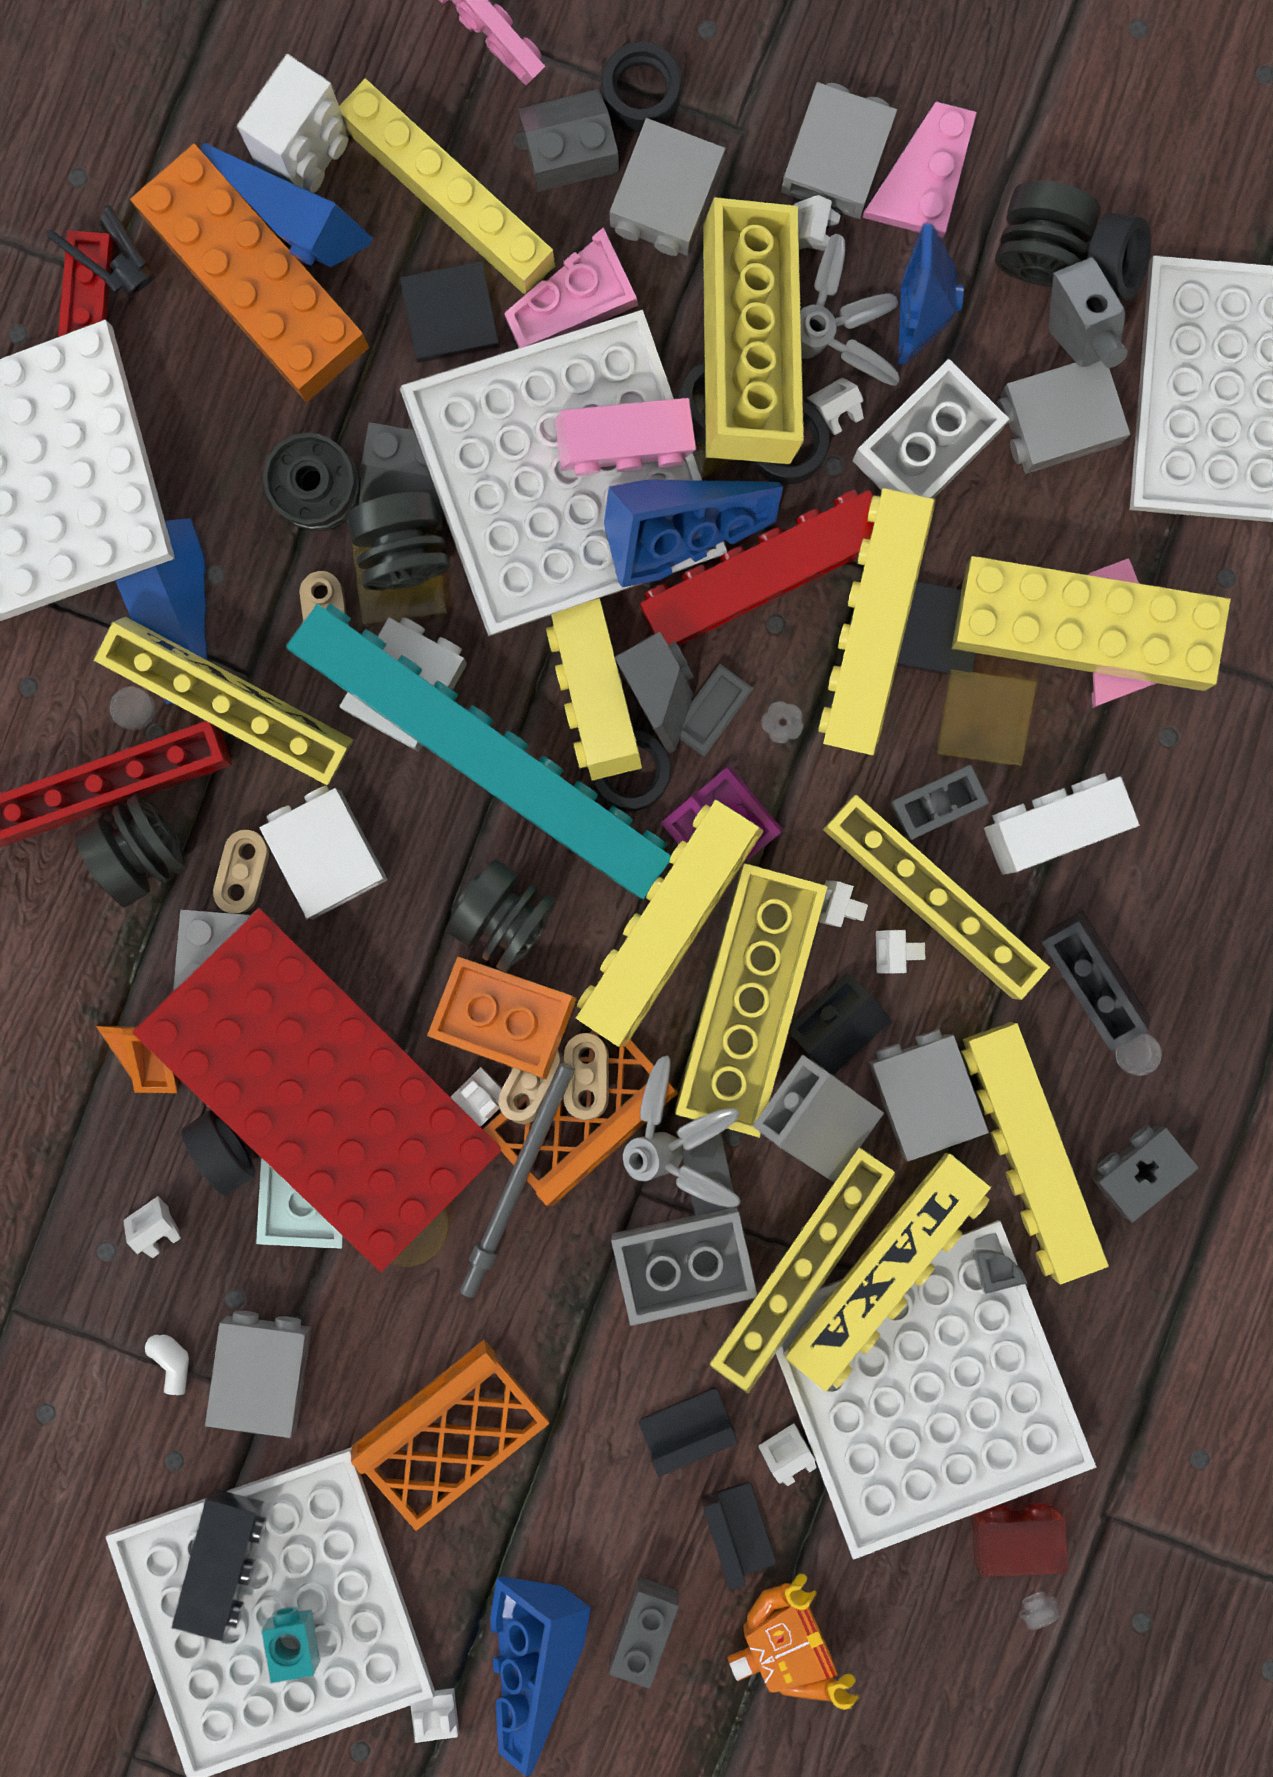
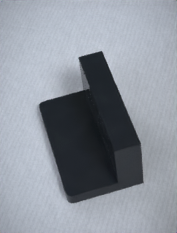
[788,973,891,1076]
[639,1387,738,1477]
[702,1482,776,1590]

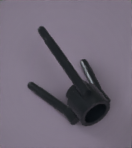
[46,205,155,296]

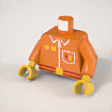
[728,1574,860,1710]

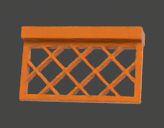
[483,1030,678,1206]
[350,1339,549,1531]

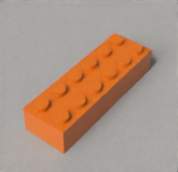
[130,144,369,403]

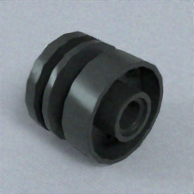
[994,180,1101,287]
[263,432,360,532]
[345,492,451,591]
[74,793,188,908]
[445,858,556,974]

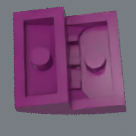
[661,766,784,865]

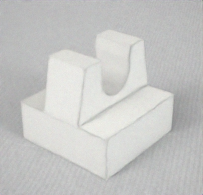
[794,195,841,251]
[807,377,864,435]
[818,880,868,927]
[876,930,925,973]
[451,1067,502,1127]
[123,1196,181,1258]
[758,1423,817,1486]
[411,1688,459,1743]

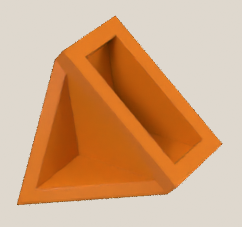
[96,1026,179,1093]

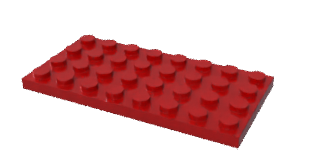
[132,908,501,1272]

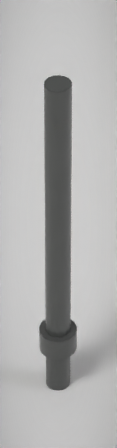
[459,1062,575,1298]

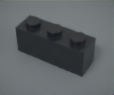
[1041,910,1151,1051]
[171,1488,267,1642]

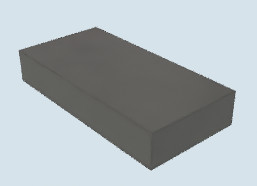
[679,664,754,758]

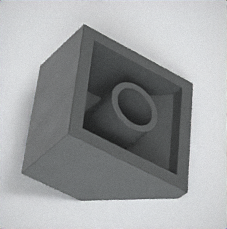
[518,89,619,192]
[359,422,445,531]
[614,632,694,754]

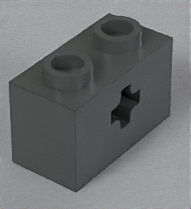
[887,765,989,841]
[1091,1125,1199,1223]
[609,1576,679,1689]

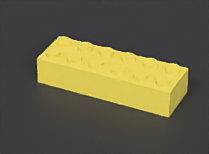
[703,197,803,464]
[951,556,1231,691]
[675,863,828,1137]

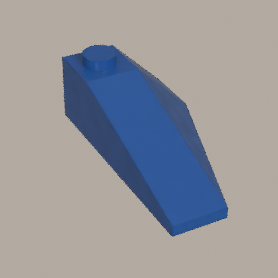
[200,143,373,267]
[897,223,963,364]
[604,480,783,587]
[115,518,207,705]
[490,1576,591,1776]

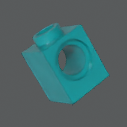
[261,1607,320,1683]

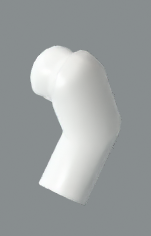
[145,1335,189,1395]

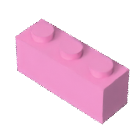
[554,398,696,476]

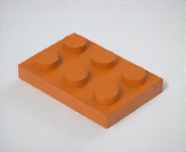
[427,956,576,1079]

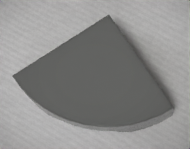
[972,1249,1027,1294]

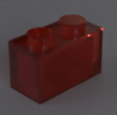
[972,1504,1068,1577]

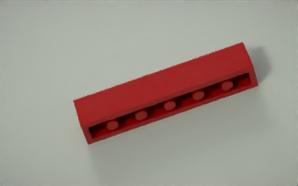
[640,490,874,647]
[0,721,233,848]

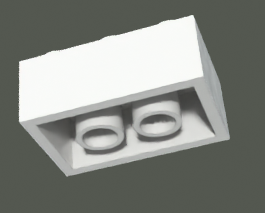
[237,54,349,193]
[853,359,1009,499]
[984,773,1140,875]

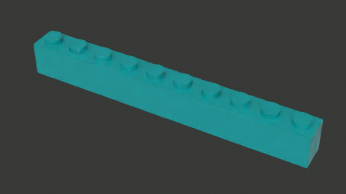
[286,603,671,899]

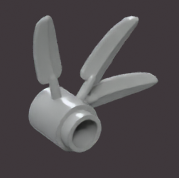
[800,234,900,385]
[623,1056,741,1208]

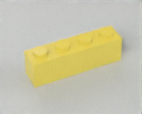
[546,598,642,780]

